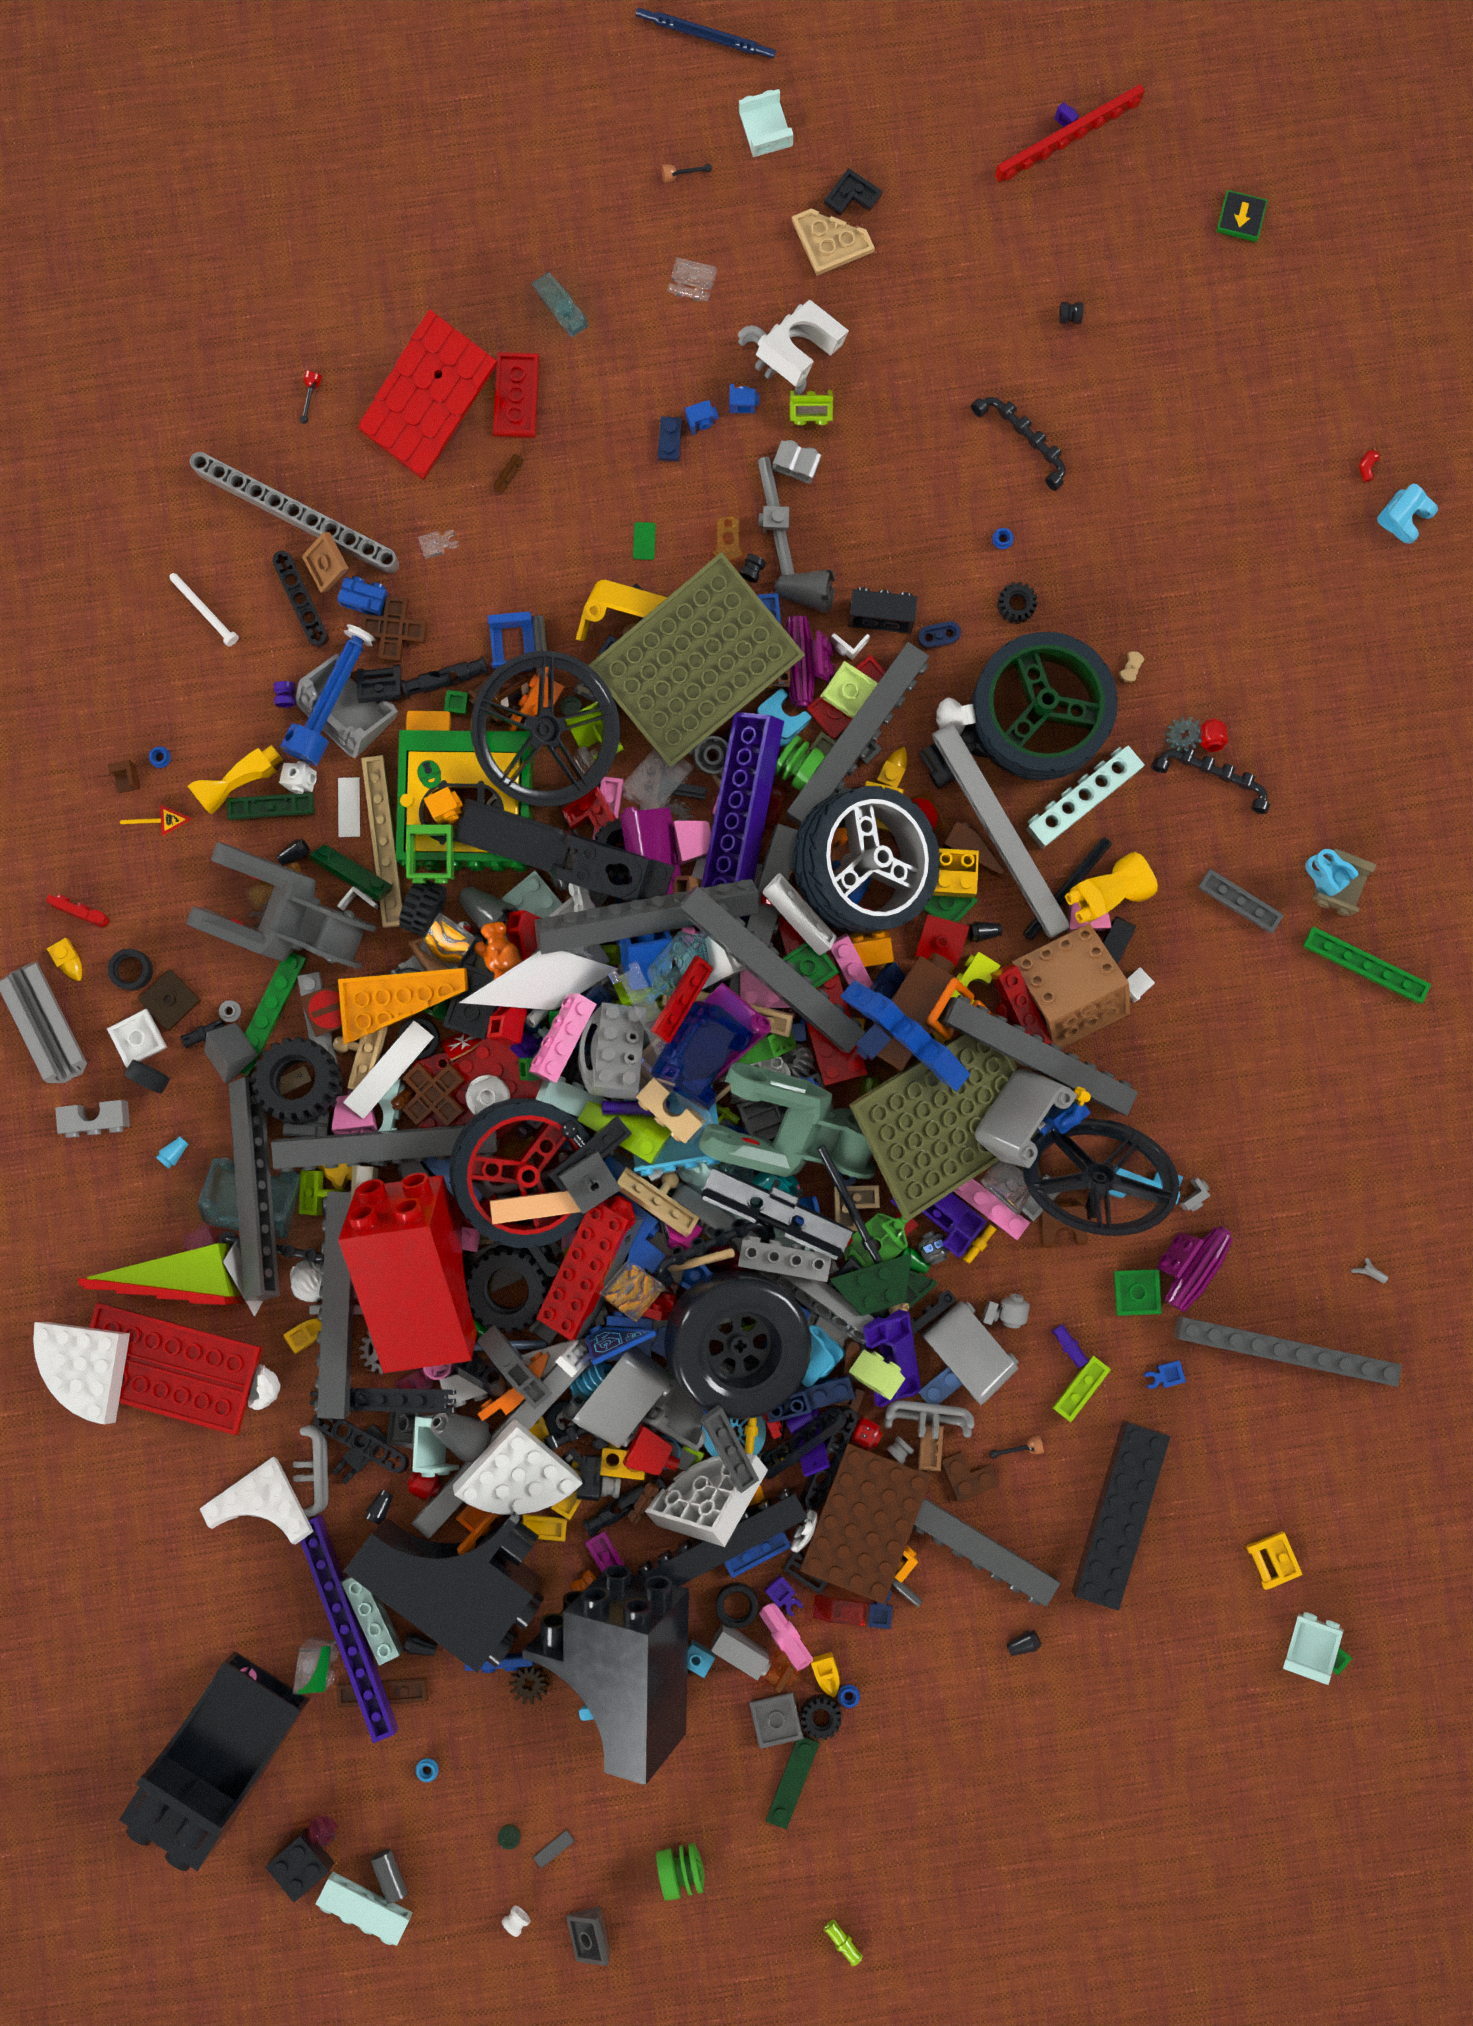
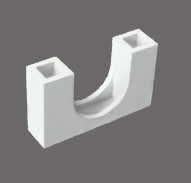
[756,300,849,386]

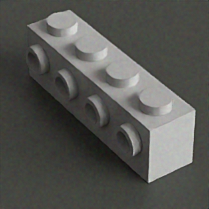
[738,1236,831,1282]

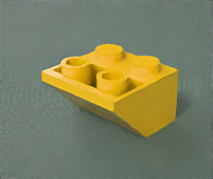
[932,848,979,898]

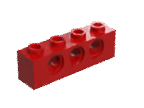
[990,964,1052,1045]

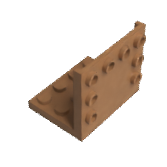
[1012,923,1130,1048]

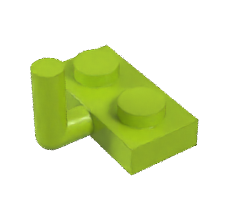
[299,1170,346,1215]

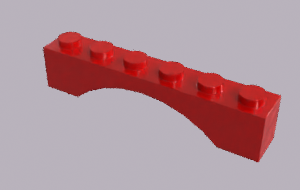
[486,910,541,1045]

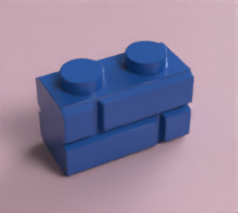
[337,576,389,616]

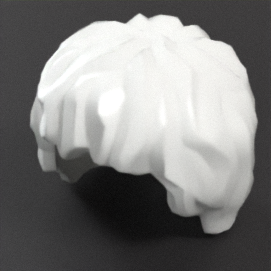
[290,1261,323,1302]
[248,1364,281,1410]

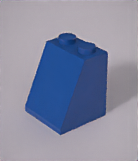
[620,931,673,990]

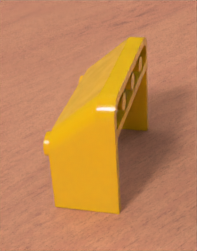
[576,580,667,641]

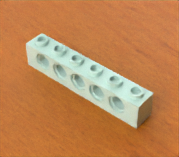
[1026,746,1144,849]

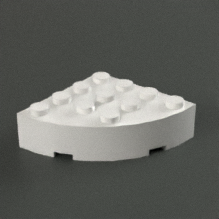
[33,1322,130,1424]
[452,1418,583,1515]
[645,1454,768,1547]

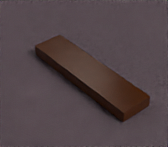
[336,1677,428,1708]

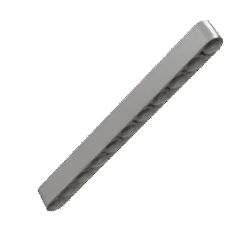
[190,452,399,574]
[932,723,1070,939]
[671,1185,875,1344]
[411,1359,591,1538]

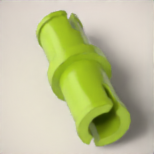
[823,1919,863,1966]

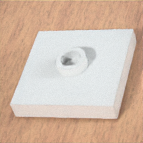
[107,1009,167,1068]

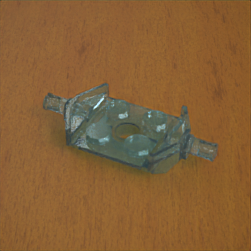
[644,931,709,1005]

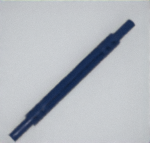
[636,8,776,59]

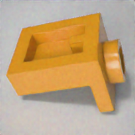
[895,1545,918,1583]

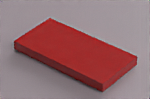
[493,352,540,438]
[805,654,886,740]

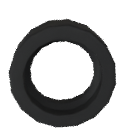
[108,948,153,991]
[397,1018,441,1060]
[124,1059,170,1094]
[716,1582,758,1629]

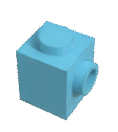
[687,1639,716,1678]

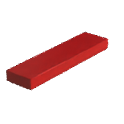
[651,956,714,1044]

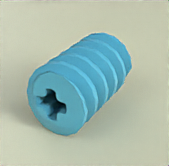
[569,1361,613,1401]

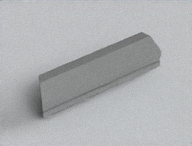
[0,961,87,1083]

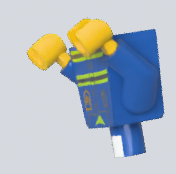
[1036,1075,1091,1136]

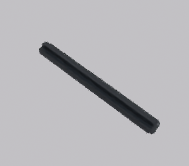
[1023,837,1112,940]

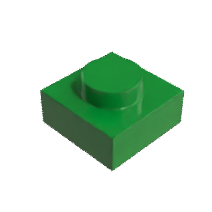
[444,690,469,716]
[1332,1647,1352,1676]

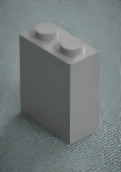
[711,1623,771,1681]

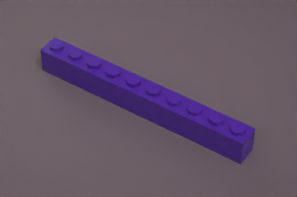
[300,1515,399,1743]

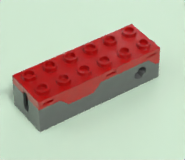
[536,1196,644,1341]

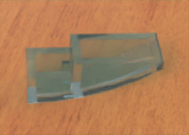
[532,272,589,337]

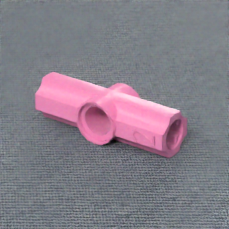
[759,1602,813,1671]

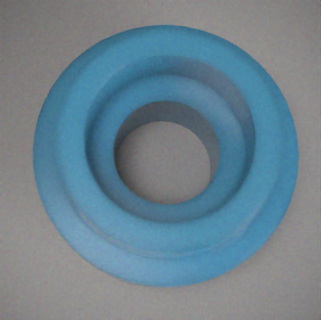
[416,1758,439,1782]

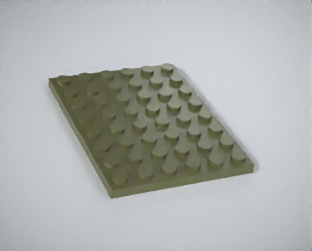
[588,552,806,768]
[849,1033,1038,1221]

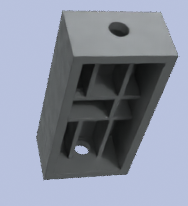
[736,1072,834,1141]

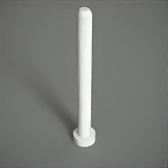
[169,573,239,647]

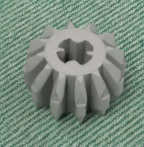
[781,1044,816,1078]

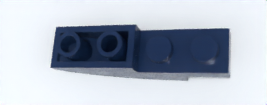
[767,1374,856,1423]

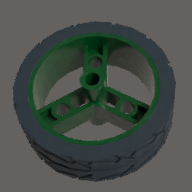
[971,632,1118,781]

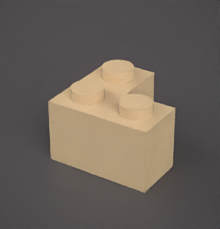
[833,1186,880,1231]

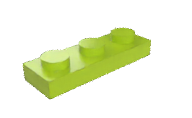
[1052,1355,1111,1422]

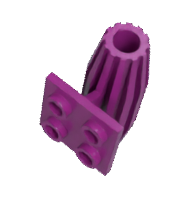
[785,616,835,709]
[1156,1226,1233,1312]

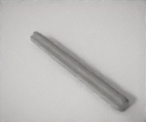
[758,457,795,575]

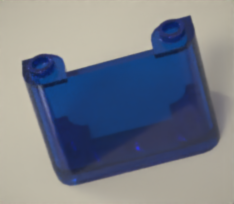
[651,1001,754,1111]

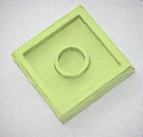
[820,661,878,719]

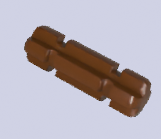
[493,454,524,493]
[391,1085,417,1110]
[628,1482,659,1524]

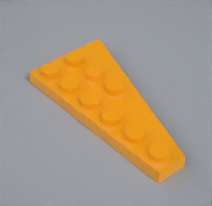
[338,968,468,1045]

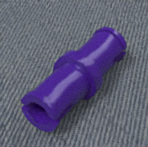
[1051,1324,1089,1368]

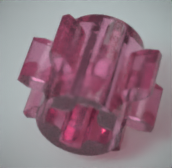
[308,1816,338,1846]

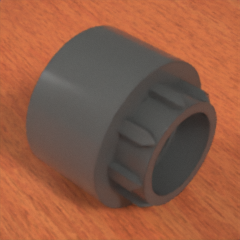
[692,736,728,775]

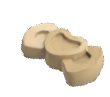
[1119,651,1144,683]

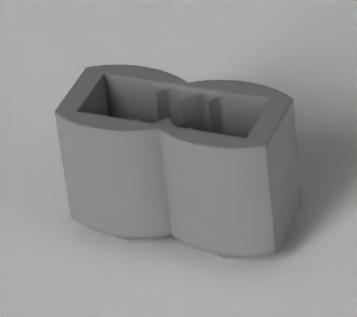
[772,440,821,484]

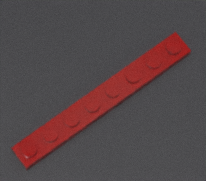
[995,84,1145,183]

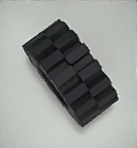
[997,582,1038,624]
[801,1694,842,1740]

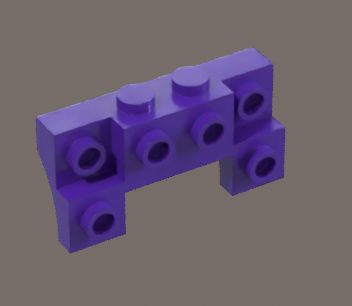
[890,1192,987,1258]
[863,1309,921,1407]

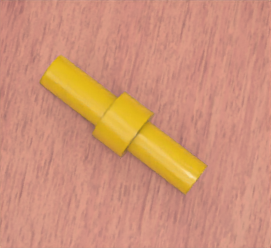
[963,1224,996,1264]
[744,1417,758,1454]

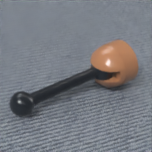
[661,164,712,183]
[990,1435,1044,1458]

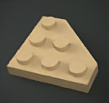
[792,209,875,276]

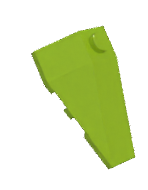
[577,1101,672,1165]

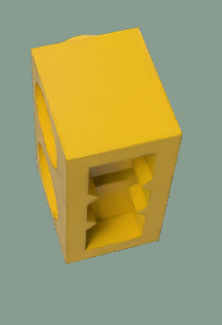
[600,1444,645,1480]

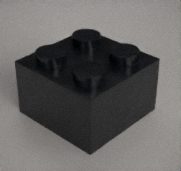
[265,1828,335,1903]

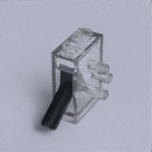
[622,748,707,810]

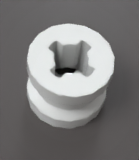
[501,1905,531,1937]

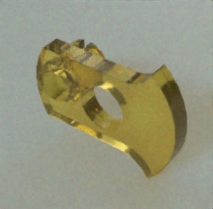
[712,517,744,560]

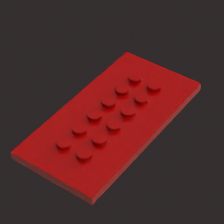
[89,1303,263,1435]

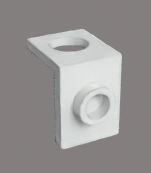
[830,633,870,660]
[337,887,380,911]
[1127,967,1155,1003]

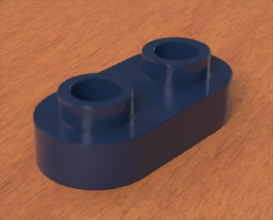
[918,621,961,649]

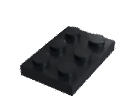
[442,964,496,1040]

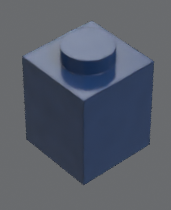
[855,1024,891,1061]

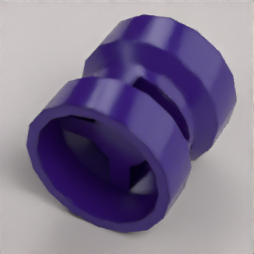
[274,681,296,708]

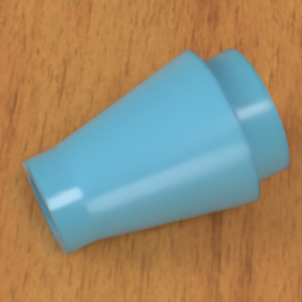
[156,1136,189,1169]

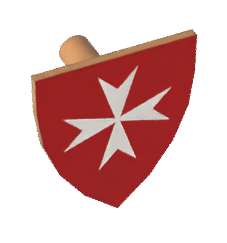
[440,1033,482,1061]

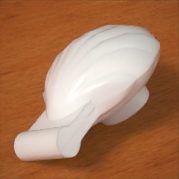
[936,697,977,735]

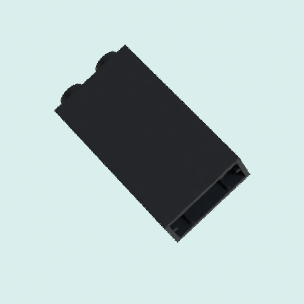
[344,1512,545,1673]
[523,1565,689,1785]
[119,1651,310,1871]

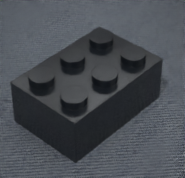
[848,587,918,634]

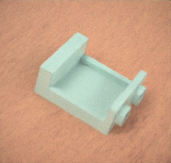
[1283,1612,1344,1685]

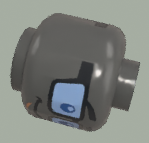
[917,1231,950,1265]

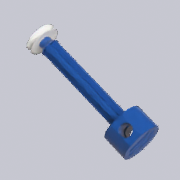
[280,624,376,766]

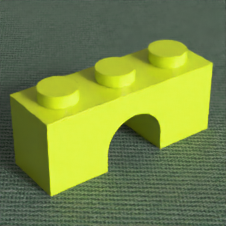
[951,952,1001,1005]

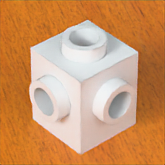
[279,761,317,794]

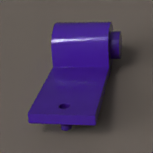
[786,1408,830,1477]

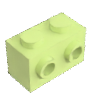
[849,1350,906,1401]

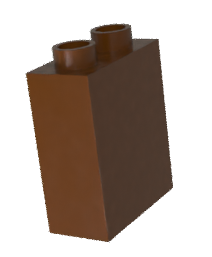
[867,952,959,1076]

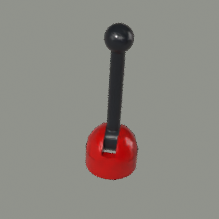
[300,371,322,424]

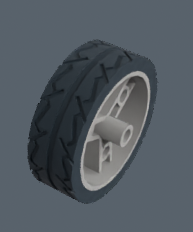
[793,786,940,933]

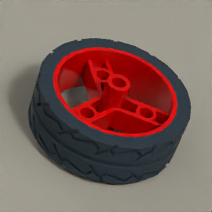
[449,1098,590,1248]

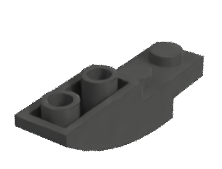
[477,1325,552,1409]

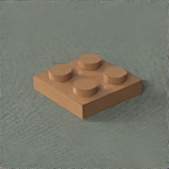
[302,532,349,593]

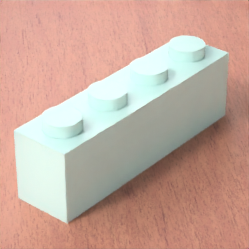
[536,1076,620,1117]
[316,1871,413,1946]

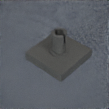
[558,1151,621,1214]

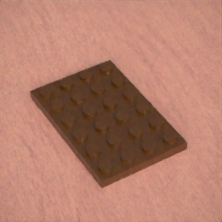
[800,1443,932,1604]

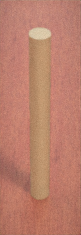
[666,1248,735,1273]

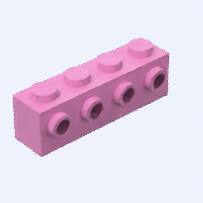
[528,993,596,1083]

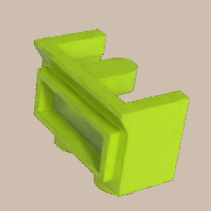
[790,390,833,425]

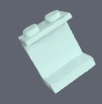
[739,89,793,157]
[412,1414,459,1477]

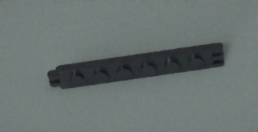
[310,1388,456,1413]

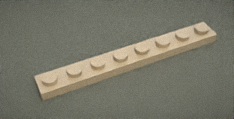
[361,755,403,928]

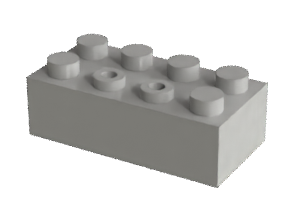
[578,1002,646,1101]

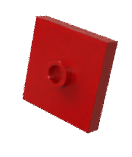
[915,914,969,968]

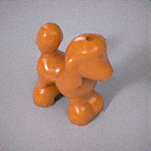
[474,922,523,980]

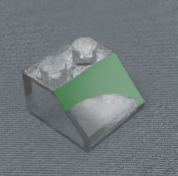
[293,1637,338,1694]

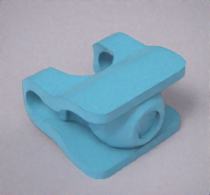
[1377,484,1438,544]
[757,688,811,748]
[1305,849,1359,897]
[802,1325,845,1387]

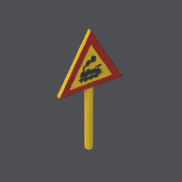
[120,804,193,836]

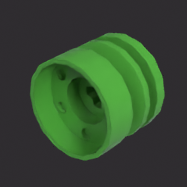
[774,736,827,791]
[656,1842,705,1902]

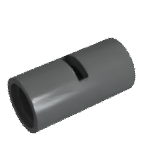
[370,1849,408,1904]

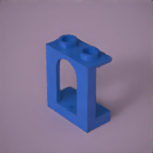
[488,611,536,671]

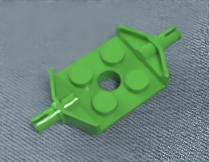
[835,1212,910,1273]

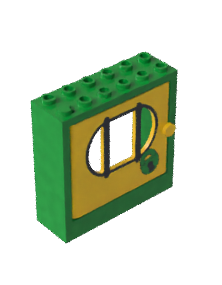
[396,730,534,872]

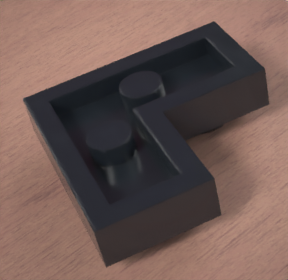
[824,168,883,216]

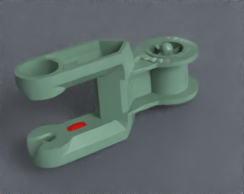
[698,1063,876,1180]

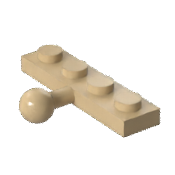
[333,1026,388,1090]
[616,1167,699,1238]

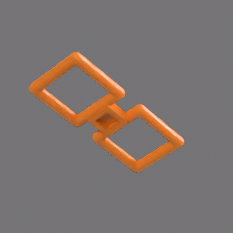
[927,978,995,1040]

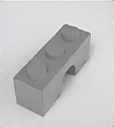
[55,1100,130,1138]

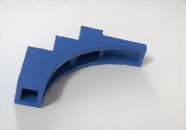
[840,979,971,1092]
[604,1155,668,1304]

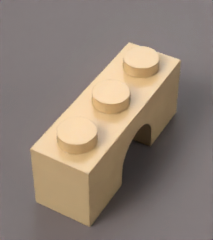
[636,1075,706,1144]

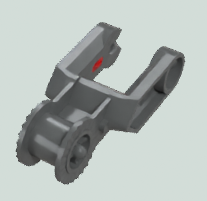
[186,841,377,969]

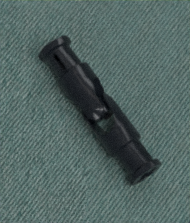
[401,656,489,699]
[582,1475,668,1538]

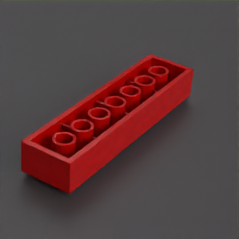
[777,916,867,1089]

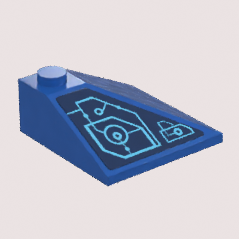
[586,1324,659,1365]

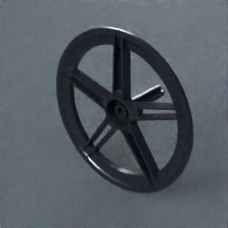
[471,651,620,806]
[1022,1118,1179,1236]

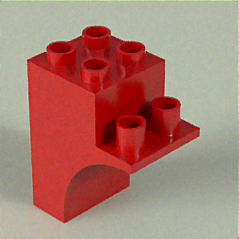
[338,1173,477,1373]

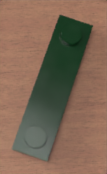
[226,792,315,821]
[310,844,392,901]
[766,1735,820,1830]

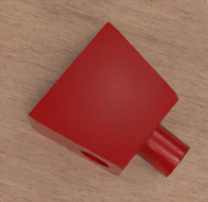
[622,1423,680,1475]

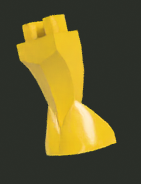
[188,745,283,814]
[1065,852,1158,923]

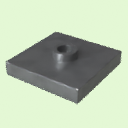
[749,1692,804,1749]

